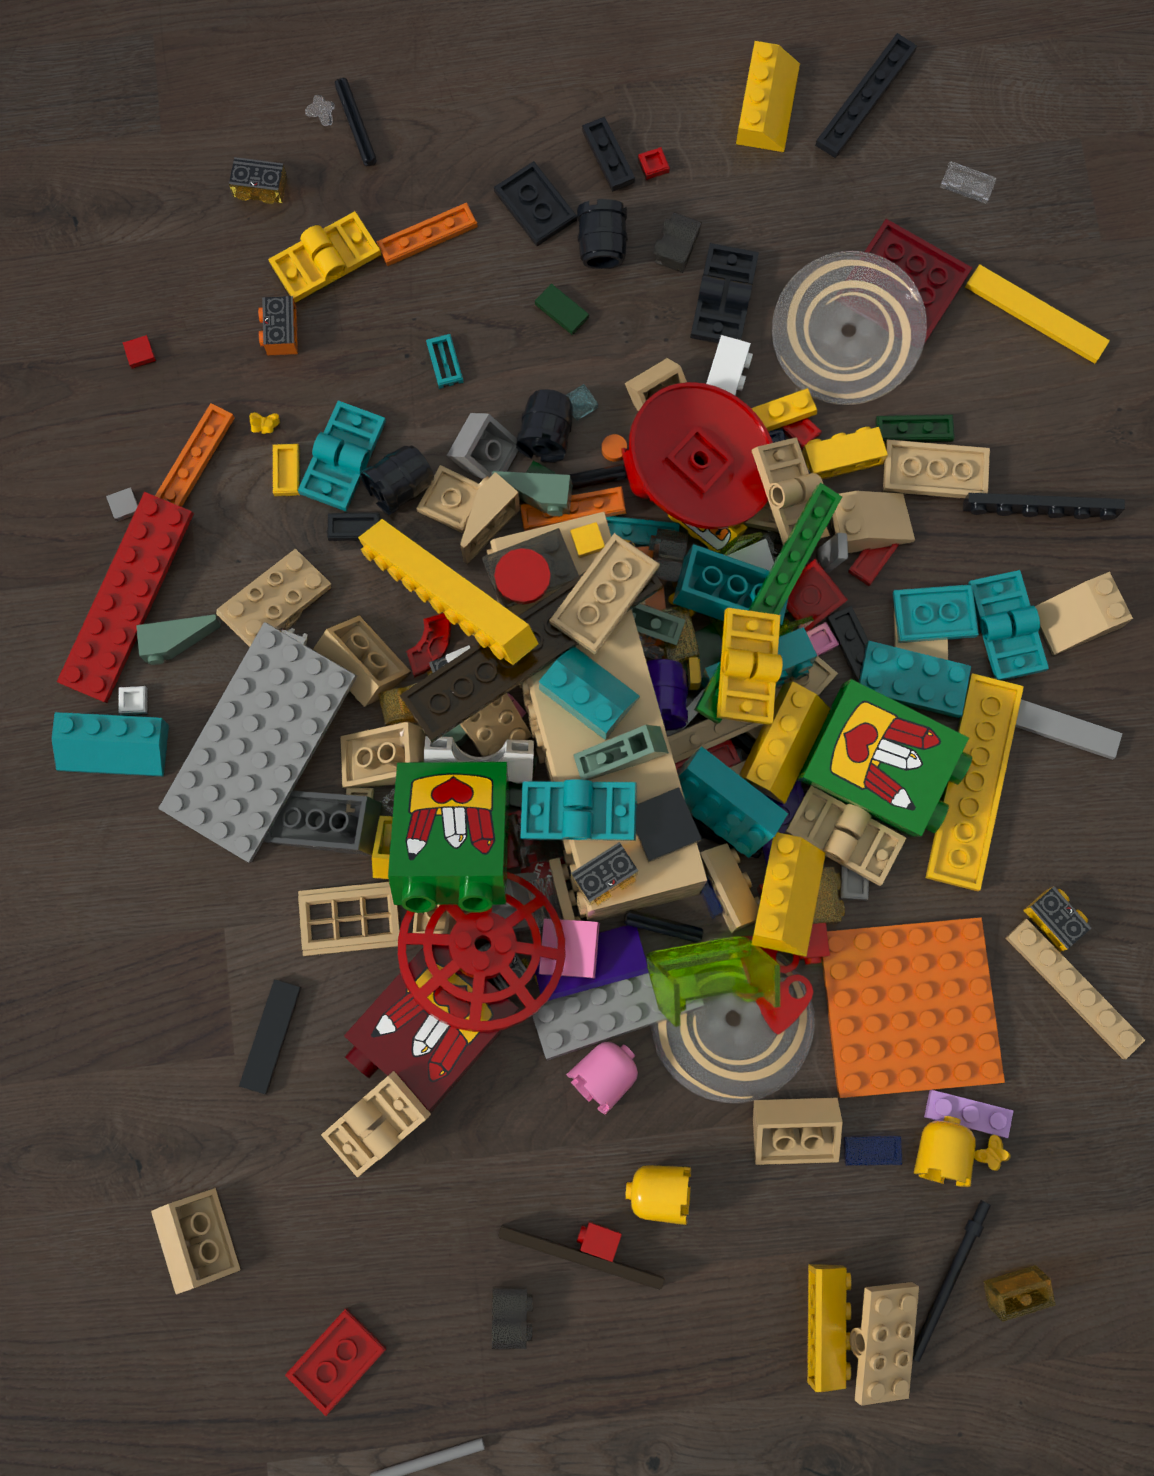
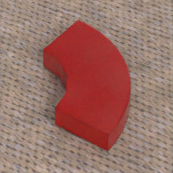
[406,613,451,677]

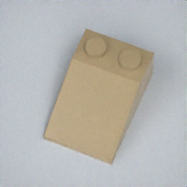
[460,472,520,564]
[830,491,915,553]
[1035,572,1133,656]
[341,722,426,789]

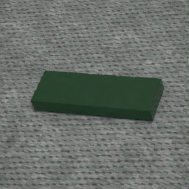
[875,415,955,443]

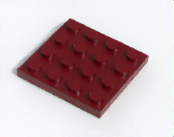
[834,219,972,351]

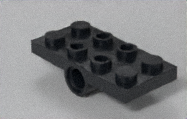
[690,243,759,344]

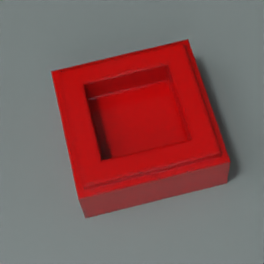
[638,147,670,180]
[123,335,156,369]

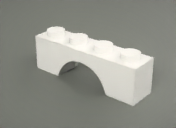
[424,736,534,783]

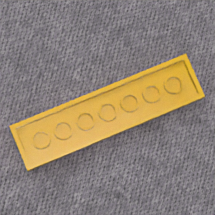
[925,673,1024,892]

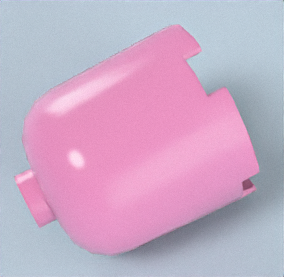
[566,1042,638,1114]

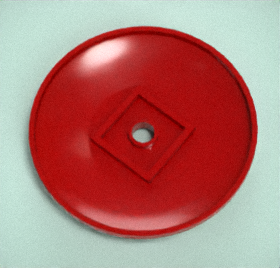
[629,382,773,530]

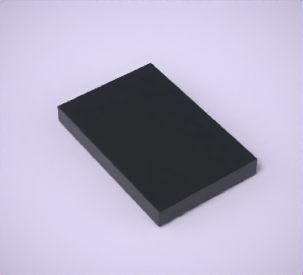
[494,161,577,246]

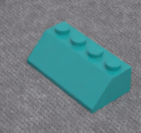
[52,712,169,777]

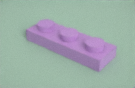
[924,1090,1013,1138]

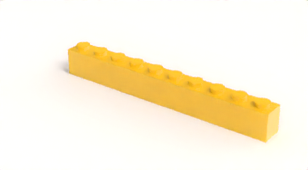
[358,519,539,665]

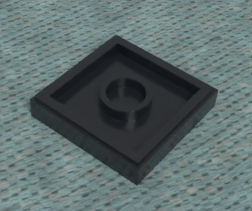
[636,787,702,862]

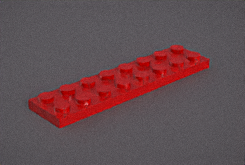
[57,492,194,703]

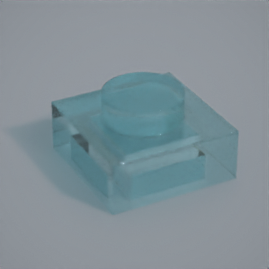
[566,384,598,421]

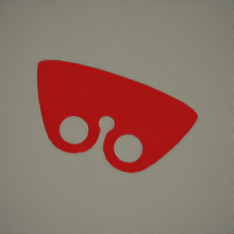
[738,936,813,1035]

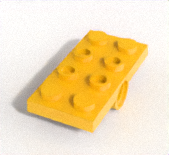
[268,211,381,303]
[717,608,783,725]

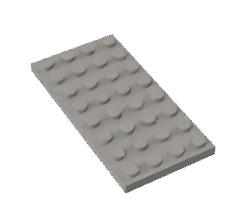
[158,622,357,863]

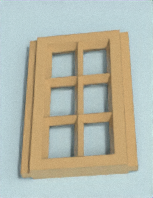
[298,882,400,956]

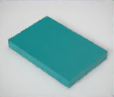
[893,584,979,643]

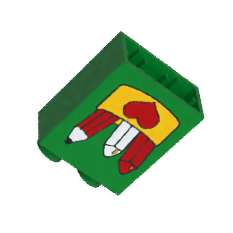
[797,679,972,837]
[388,762,510,913]

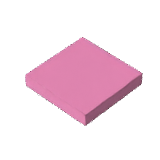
[539,919,600,978]

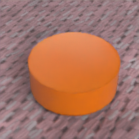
[602,434,627,462]

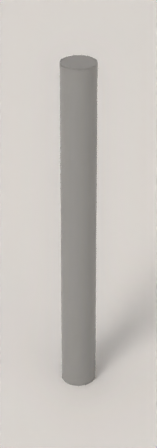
[370,1438,485,1476]

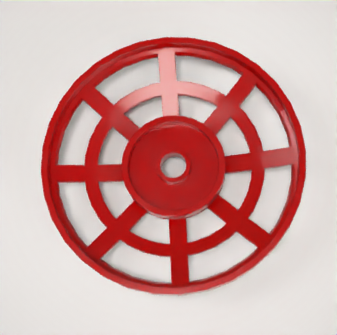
[398,872,566,1032]

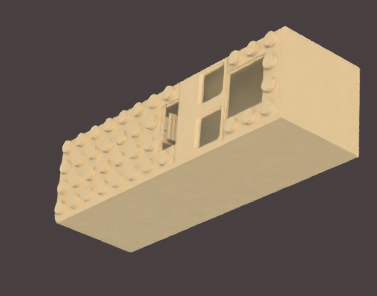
[487,512,707,922]

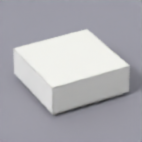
[119,686,147,715]

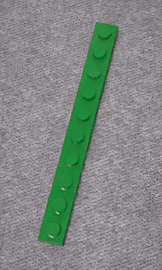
[694,483,842,724]

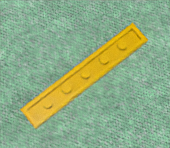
[965,264,1110,364]

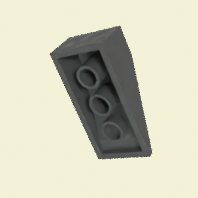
[264,791,382,856]

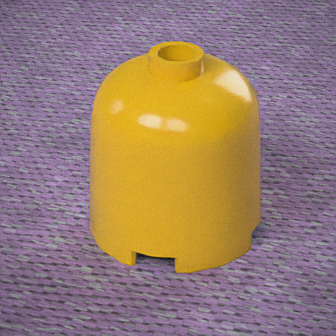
[914,1116,976,1187]
[626,1165,691,1225]

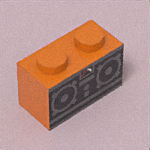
[258,296,298,355]

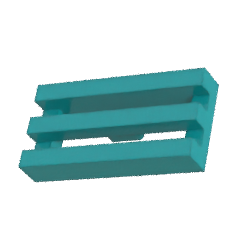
[426,334,464,389]

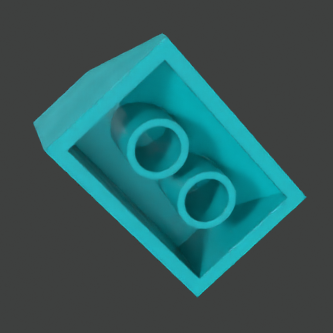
[539,647,640,740]

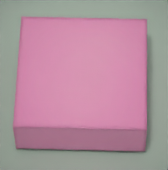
[806,622,839,657]

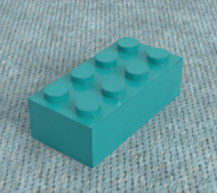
[672,544,788,627]
[701,627,817,689]
[677,746,788,858]

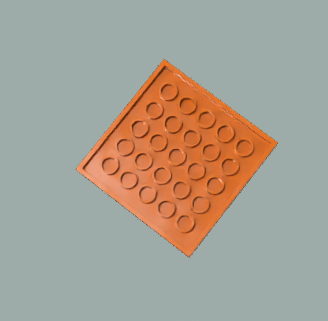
[822,917,1005,1098]

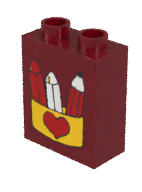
[344,945,520,1112]

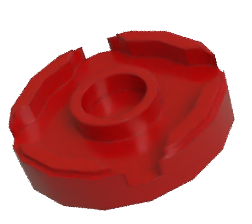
[494,548,551,605]

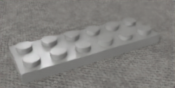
[533,954,704,1061]

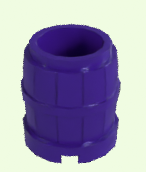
[646,659,688,731]

